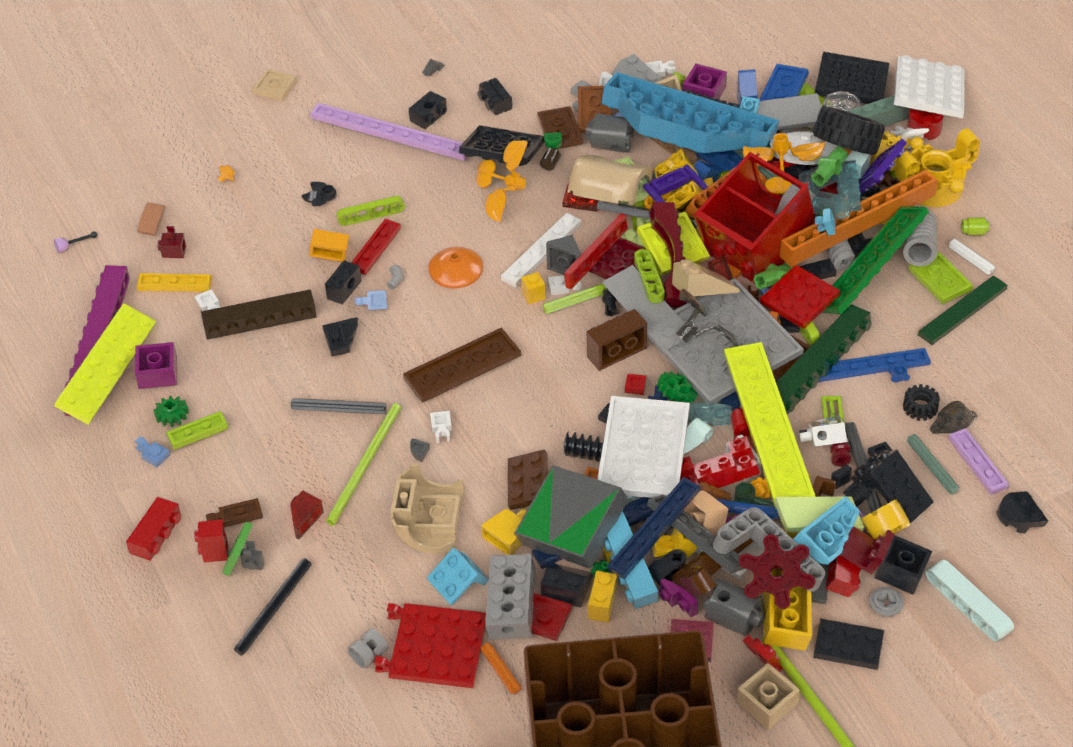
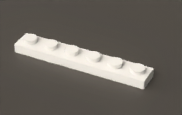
[501,213,581,288]

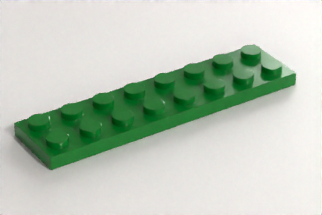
[822,206,929,315]

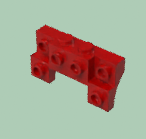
[680,436,760,488]

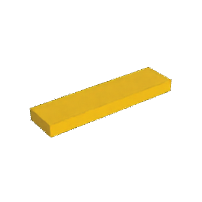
[136,273,212,292]

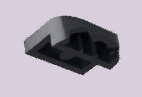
[996,491,1048,533]

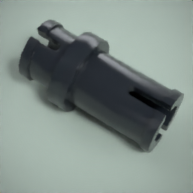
[602,288,617,317]

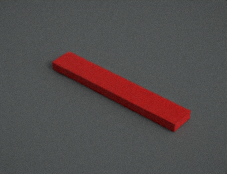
[564,213,628,289]

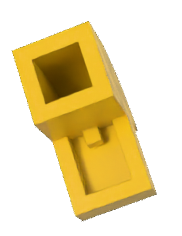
[652,528,697,560]

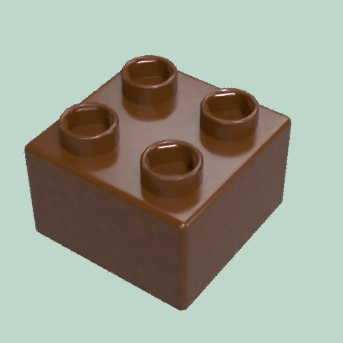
[524,630,722,747]

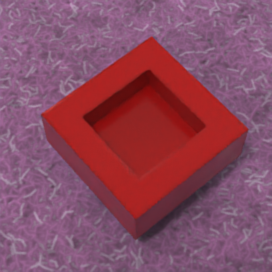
[625,373,647,395]

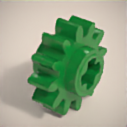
[153,395,189,427]

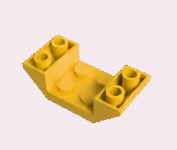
[653,149,703,211]

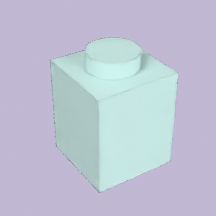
[844,150,871,179]

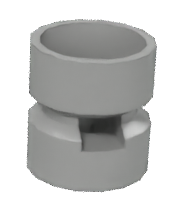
[347,628,388,669]

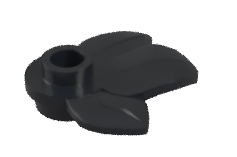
[301,182,337,207]

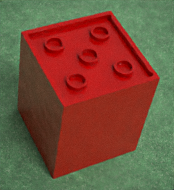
[694,152,815,284]

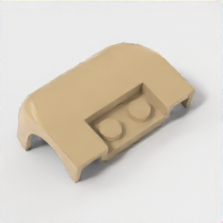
[568,155,653,205]
[390,463,465,554]

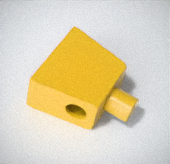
[481,509,526,555]

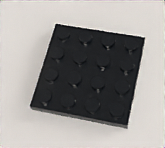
[814,51,890,104]
[459,125,545,166]

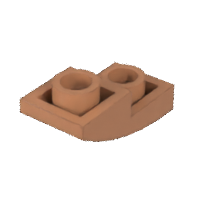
[137,202,165,236]

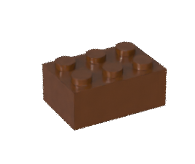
[586,309,647,371]

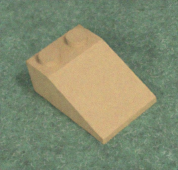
[672,260,740,297]

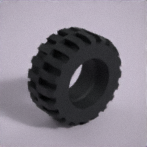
[813,106,885,155]

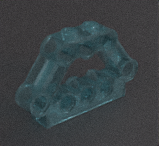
[798,160,861,219]

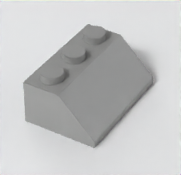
[611,54,663,83]

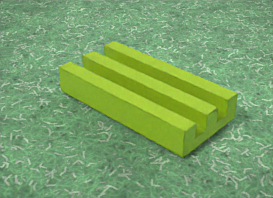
[821,396,845,425]

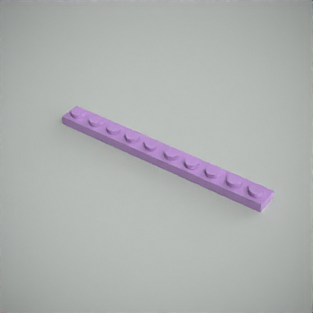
[310,103,467,161]

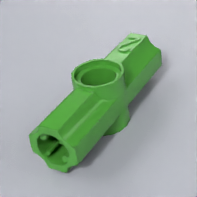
[811,147,848,186]
[753,263,798,290]

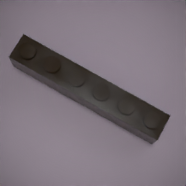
[201,289,317,340]

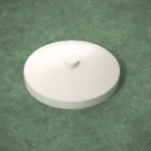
[770,132,840,165]

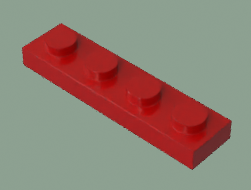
[351,219,401,275]

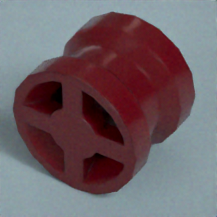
[830,442,851,467]

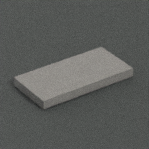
[757,94,822,130]

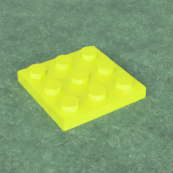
[636,211,710,276]

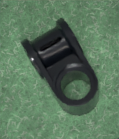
[648,549,686,586]

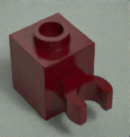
[157,226,186,258]

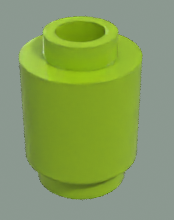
[961,217,989,236]

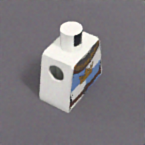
[798,416,847,446]

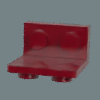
[840,526,895,575]

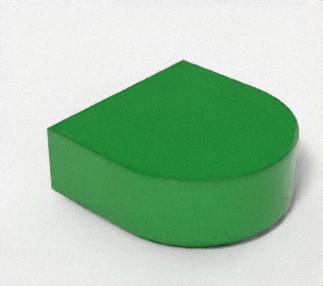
[544,132,562,149]

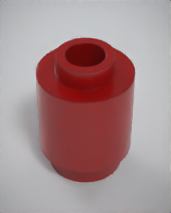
[730,408,750,437]

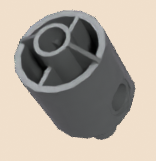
[586,113,634,152]
[703,579,765,637]

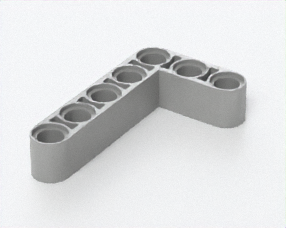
[713,507,825,592]

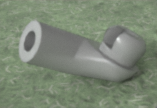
[387,265,404,290]

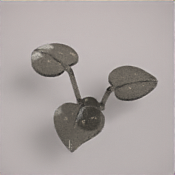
[676,288,739,347]

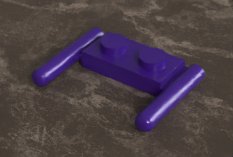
[643,165,708,202]

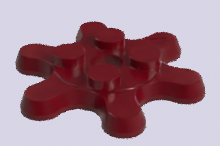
[738,534,816,609]

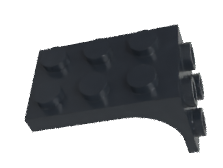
[851,450,934,524]

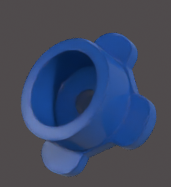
[888,364,910,383]

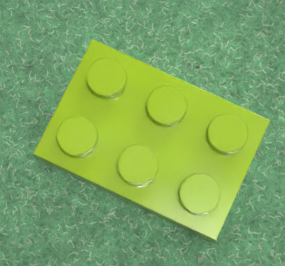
[909,251,973,305]

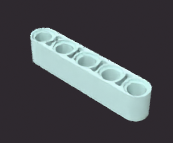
[925,559,1014,642]

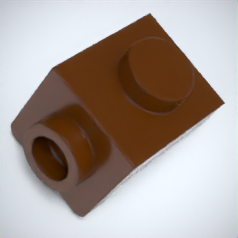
[812,476,836,497]

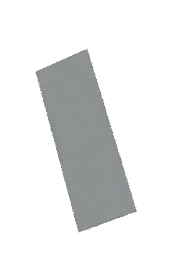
[602,265,695,352]

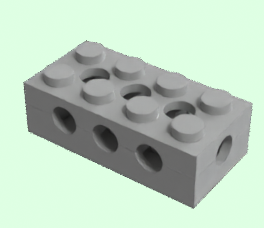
[485,554,535,640]

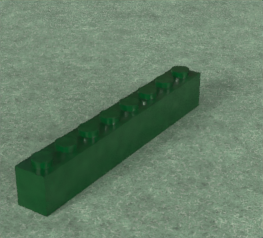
[776,304,872,415]

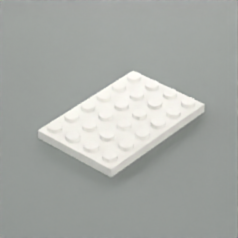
[894,55,965,118]
[597,396,690,498]

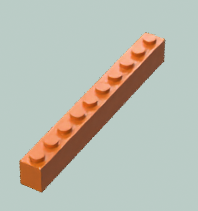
[780,170,938,267]

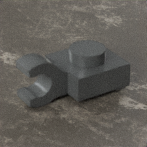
[240,541,265,570]

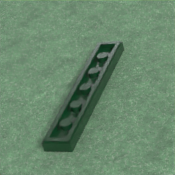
[918,275,1008,345]

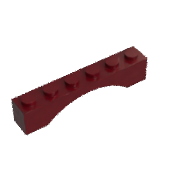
[649,202,691,307]

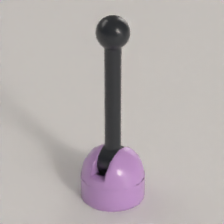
[54,231,98,253]

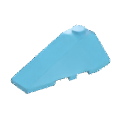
[793,496,860,565]

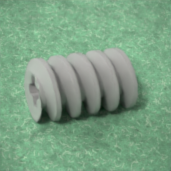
[826,240,855,271]

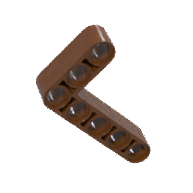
[672,538,754,595]

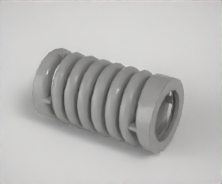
[903,208,937,266]

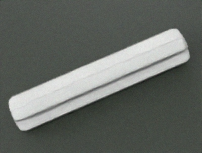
[949,239,995,275]

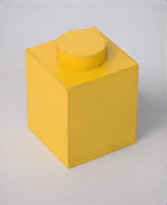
[521,272,546,305]

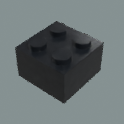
[875,535,932,595]

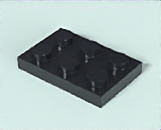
[813,618,884,670]

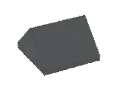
[546,235,581,275]

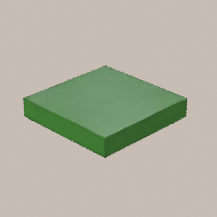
[222,521,253,576]

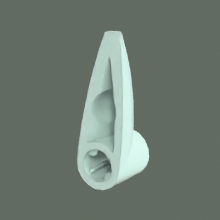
[684,418,714,454]

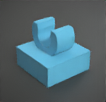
[815,208,836,235]

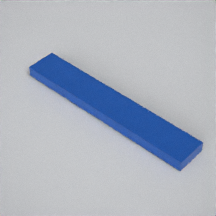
[819,348,931,382]

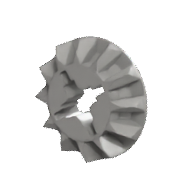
[869,587,904,618]

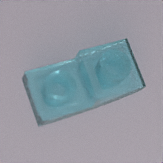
[688,403,732,426]

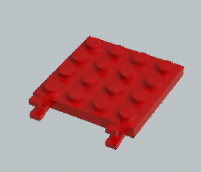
[374,603,486,689]

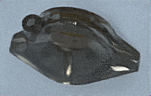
[930,401,978,434]

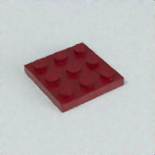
[588,237,646,279]

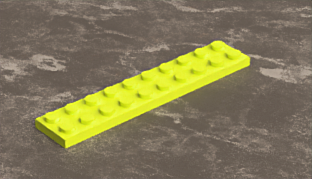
[724,342,816,509]

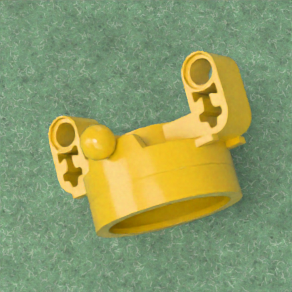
[895,128,981,207]

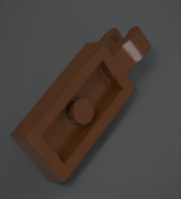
[206,498,263,527]

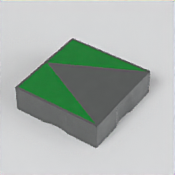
[514,465,629,569]

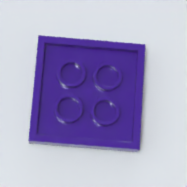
[850,138,907,196]

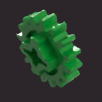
[656,371,698,405]

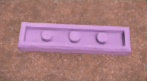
[948,428,1009,495]

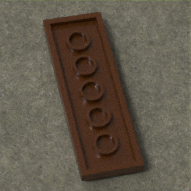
[403,327,521,403]

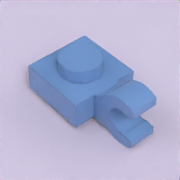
[355,290,388,310]
[134,436,170,467]

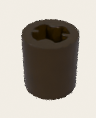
[540,148,561,171]

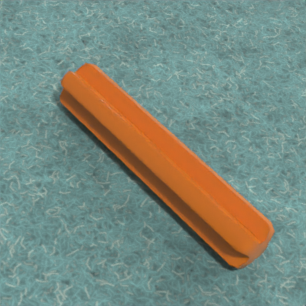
[481,642,521,695]

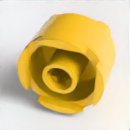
[861,499,911,540]

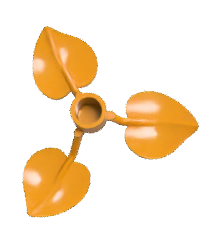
[743,133,825,194]
[476,141,528,222]

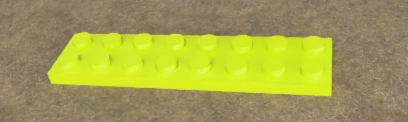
[54,303,156,425]

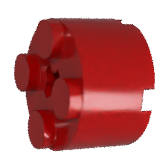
[907,108,944,140]

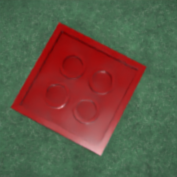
[760,265,840,329]

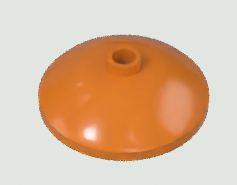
[428,247,483,288]

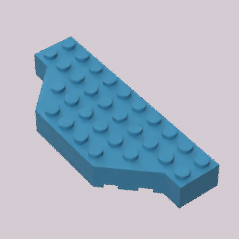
[601,72,779,153]

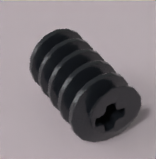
[564,431,604,462]

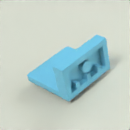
[427,547,489,605]

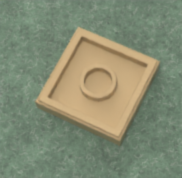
[252,69,297,101]

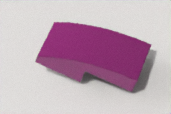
[659,579,698,618]

